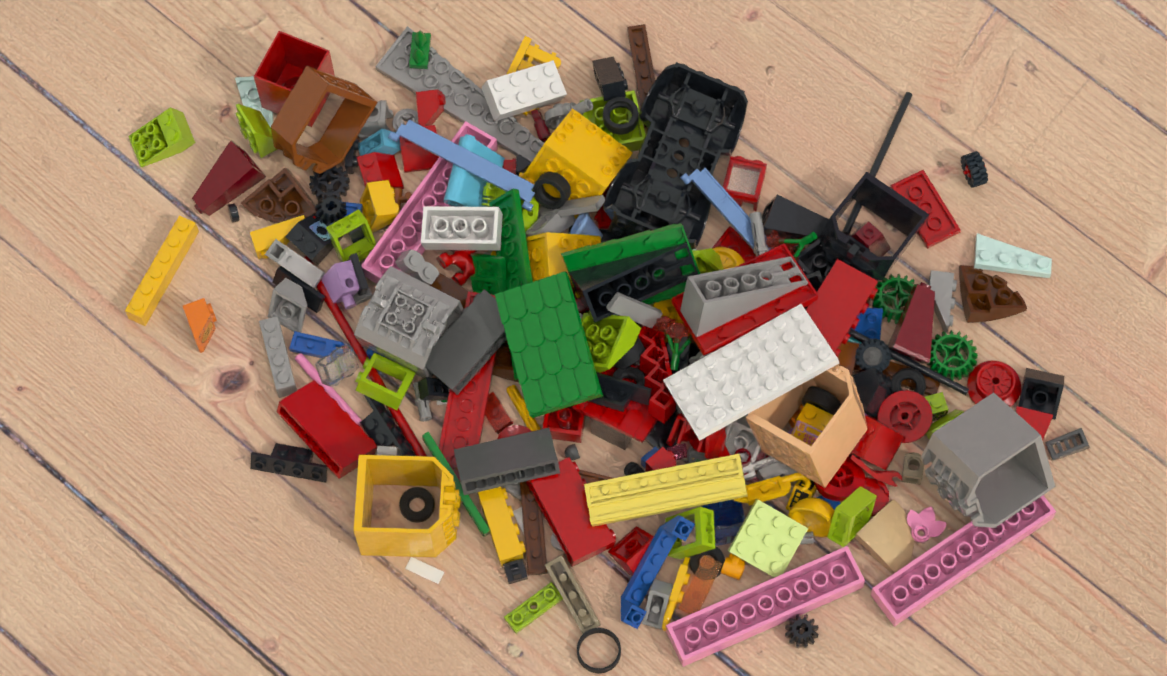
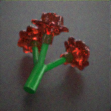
[766,230,817,262]
[654,316,694,371]

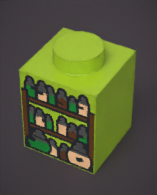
[925,392,949,421]

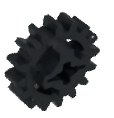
[309,166,350,200]

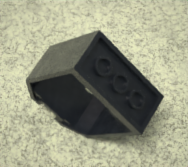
[820,172,929,280]

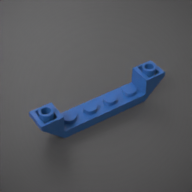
[621,515,695,629]

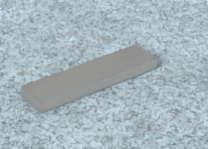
[537,195,605,220]

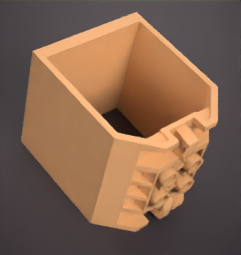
[746,364,867,488]

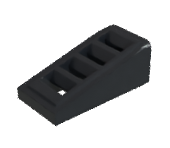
[418,377,449,400]

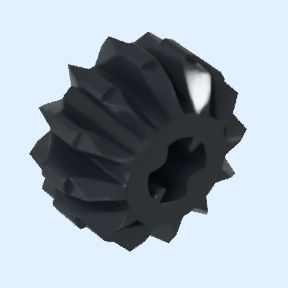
[315,194,347,226]
[785,614,819,649]

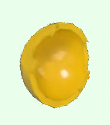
[788,497,835,538]

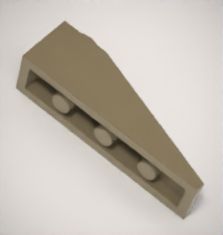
[545,553,601,634]

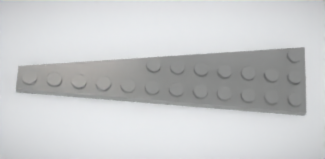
[375,26,544,162]

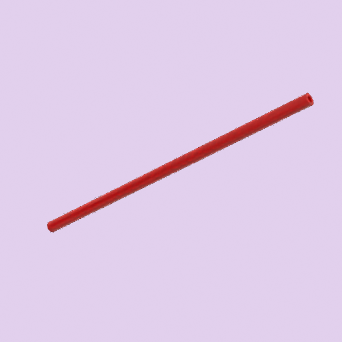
[303,256,428,457]

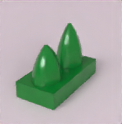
[409,30,431,69]

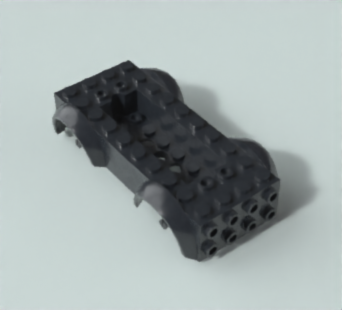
[603,62,748,250]

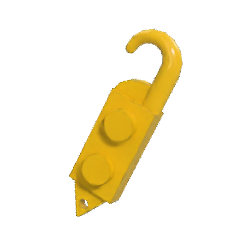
[734,473,811,506]
[662,557,691,631]

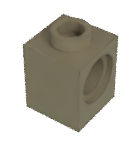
[901,452,924,485]

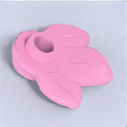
[907,507,946,543]

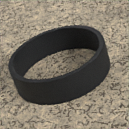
[577,628,621,674]

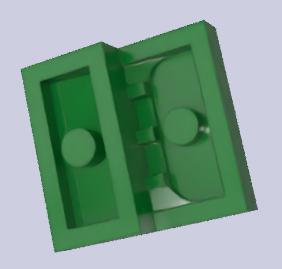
[470,254,506,295]

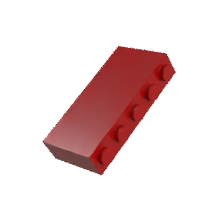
[806,259,879,358]
[276,380,377,479]
[526,457,616,567]

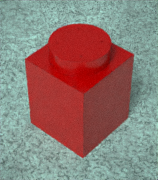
[254,31,335,127]

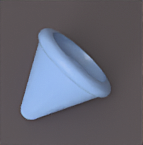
[570,213,603,239]

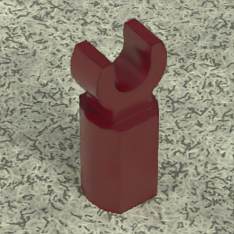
[531,109,551,142]

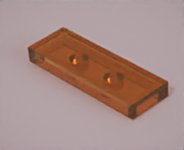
[678,555,722,614]

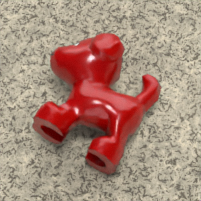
[436,250,477,286]

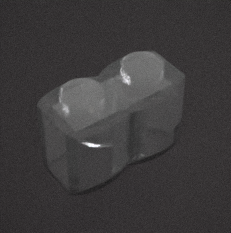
[315,345,359,387]

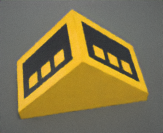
[786,480,817,511]

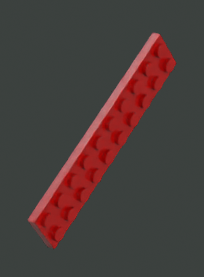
[439,291,497,482]

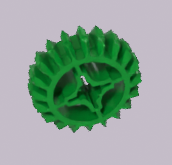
[872,274,915,324]
[926,330,978,381]

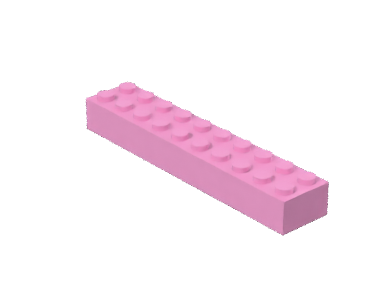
[361,121,498,284]
[871,495,1056,627]
[666,546,865,667]

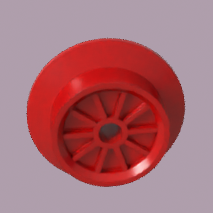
[967,361,1021,407]
[878,390,933,443]
[815,457,865,501]

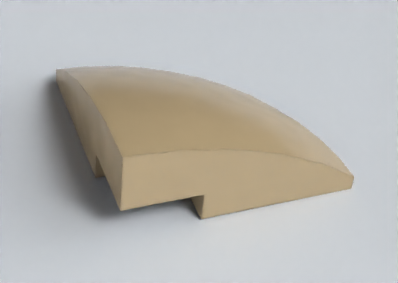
[855,499,914,574]

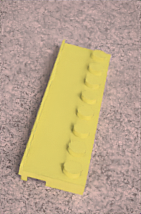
[584,454,748,526]

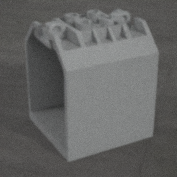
[354,266,463,378]
[921,392,1056,528]

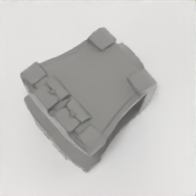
[358,100,393,139]

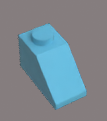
[359,129,401,156]

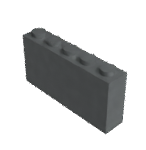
[426,290,507,395]
[454,428,560,495]

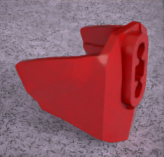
[666,413,726,460]

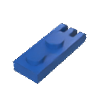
[289,331,344,362]

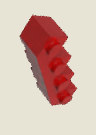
[638,326,676,423]

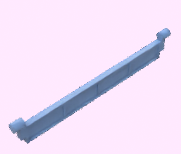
[388,120,535,212]
[680,168,775,250]

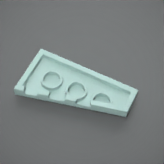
[235,76,273,127]
[974,233,1052,278]

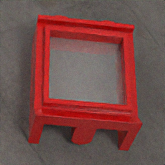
[723,156,767,211]

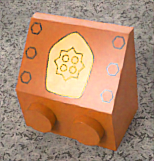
[183,298,217,353]

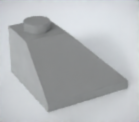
[267,278,307,333]

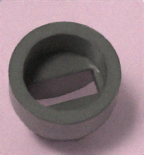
[565,443,580,460]

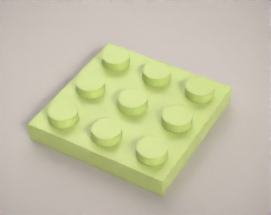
[728,499,808,578]

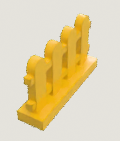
[506,36,561,116]

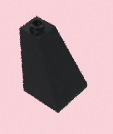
[762,194,838,244]

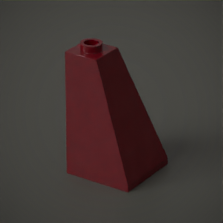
[192,140,266,216]
[850,221,891,257]
[888,282,935,363]

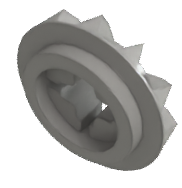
[393,109,419,132]

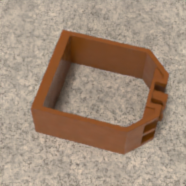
[271,66,378,174]

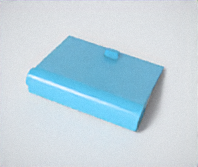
[443,134,505,207]

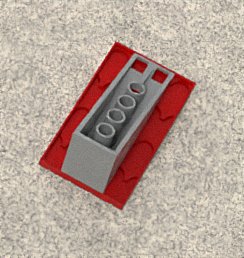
[671,243,819,356]

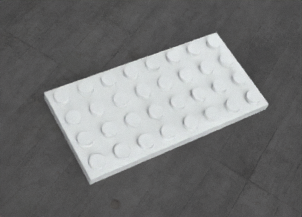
[663,304,839,441]

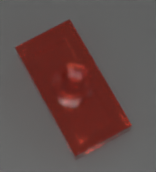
[485,392,514,434]

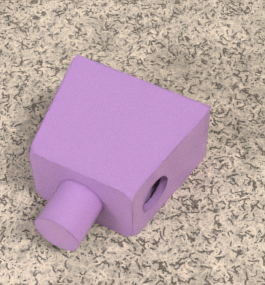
[321,260,359,309]

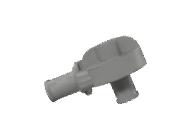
[544,99,593,129]

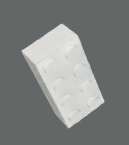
[481,60,567,122]
[421,206,503,250]

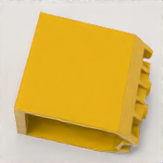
[354,455,461,557]

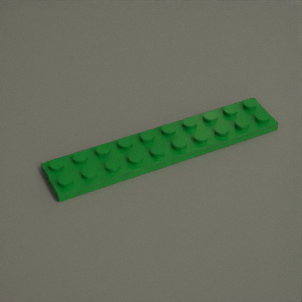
[489,189,533,380]

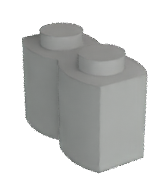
[395,250,439,285]

